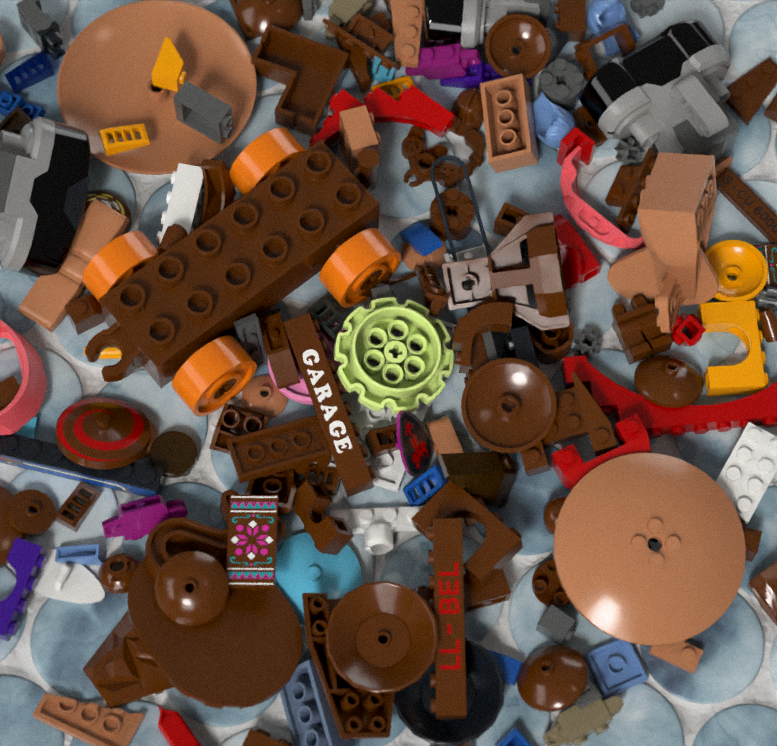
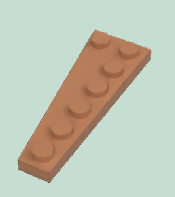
[390,0,424,68]

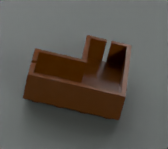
[251,24,349,136]

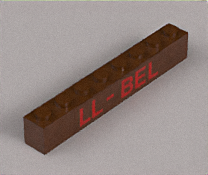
[428,518,467,719]

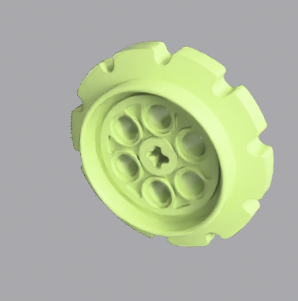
[334,297,454,414]

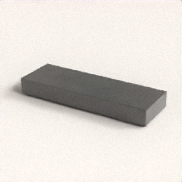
[234,313,268,369]

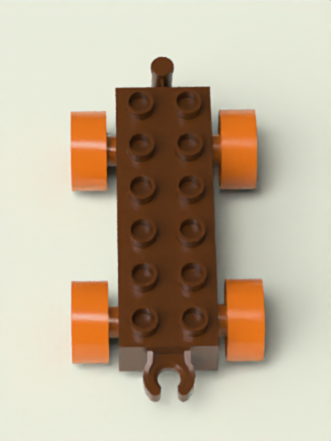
[82,127,402,417]

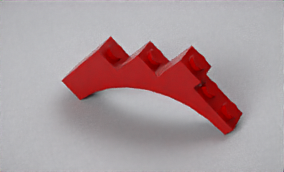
[309,85,455,148]

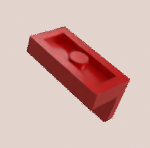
[557,127,596,166]

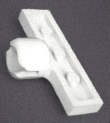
[329,506,423,556]

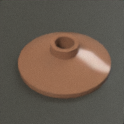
[402,236,447,272]
[242,375,288,419]

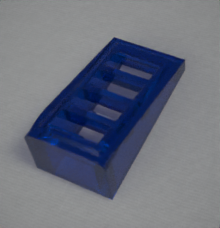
[5,51,54,94]

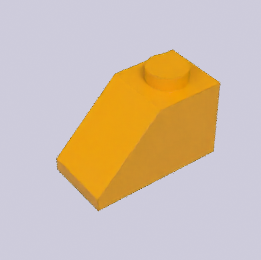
[151,37,187,92]

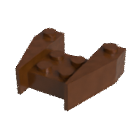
[520,372,618,477]

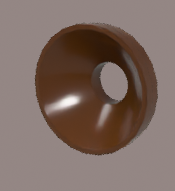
[98,553,140,594]

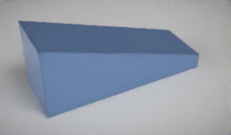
[55,544,106,565]

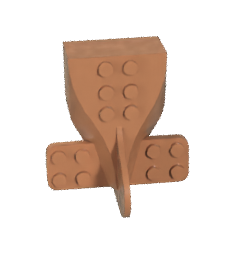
[607,152,719,333]

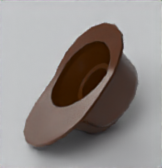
[450,87,484,137]

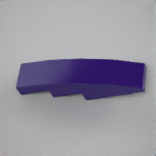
[440,60,532,89]

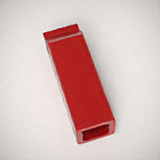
[554,213,601,284]
[158,705,202,746]

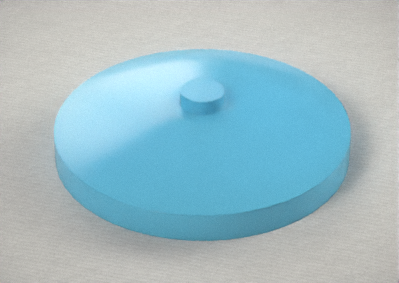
[275,532,362,626]

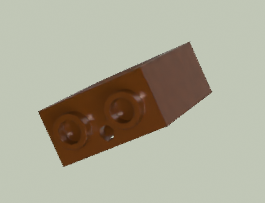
[574,23,643,86]

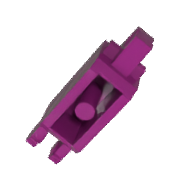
[405,43,481,80]
[102,494,188,540]

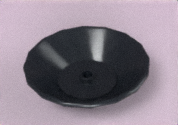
[394,637,505,746]

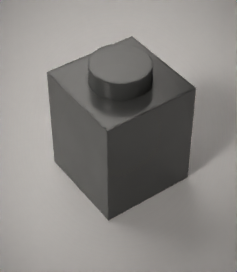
[536,604,576,645]

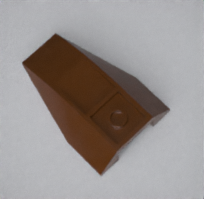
[302,593,395,739]

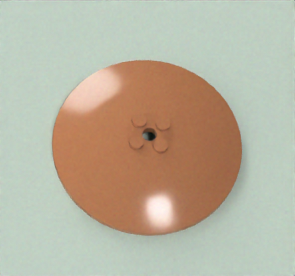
[553,453,746,646]

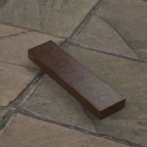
[716,168,777,245]

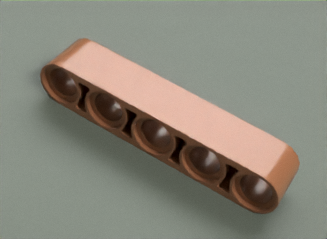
[425,416,488,527]

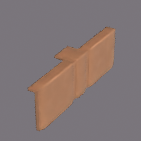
[17,199,129,333]

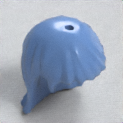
[587,0,640,57]
[532,92,576,149]

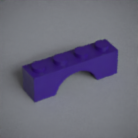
[0,538,47,642]

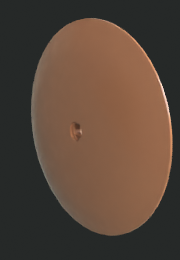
[57,0,257,175]

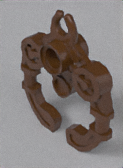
[401,116,484,188]

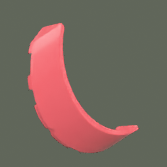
[561,145,647,250]
[0,319,47,435]

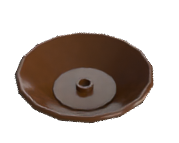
[325,581,439,694]

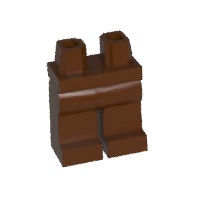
[611,295,673,365]

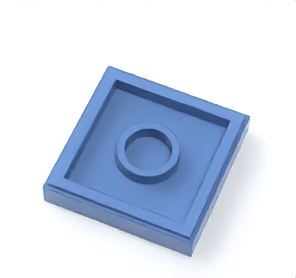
[583,639,649,699]

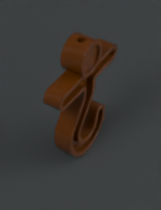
[145,490,286,590]

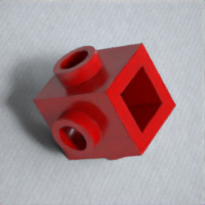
[670,313,706,347]

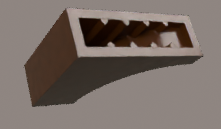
[336,12,393,93]

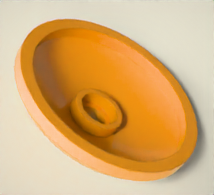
[705,240,768,302]

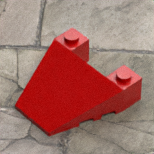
[552,414,651,490]

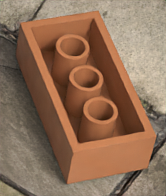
[480,73,539,173]

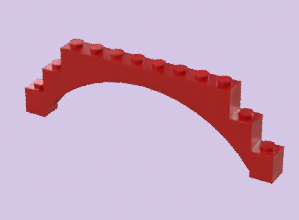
[561,355,777,439]

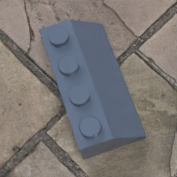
[280,660,353,746]

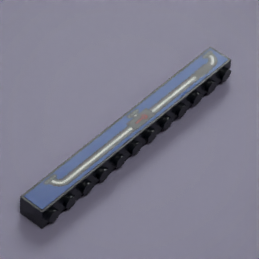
[0,434,166,497]

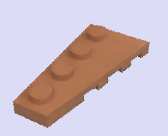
[33,693,145,746]

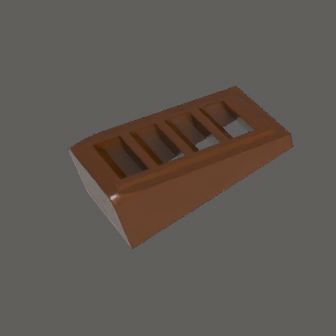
[365,424,399,457]
[294,464,341,496]
[54,481,102,532]

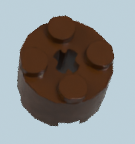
[429,188,475,242]
[528,319,574,365]

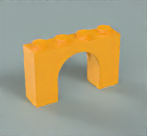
[696,301,768,397]

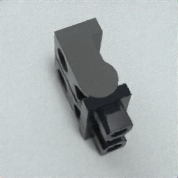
[16,0,65,60]

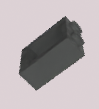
[173,81,234,145]

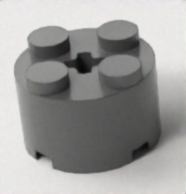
[537,59,584,111]

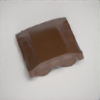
[209,403,270,455]
[747,561,777,626]

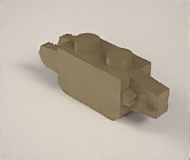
[324,0,374,41]
[542,695,624,746]

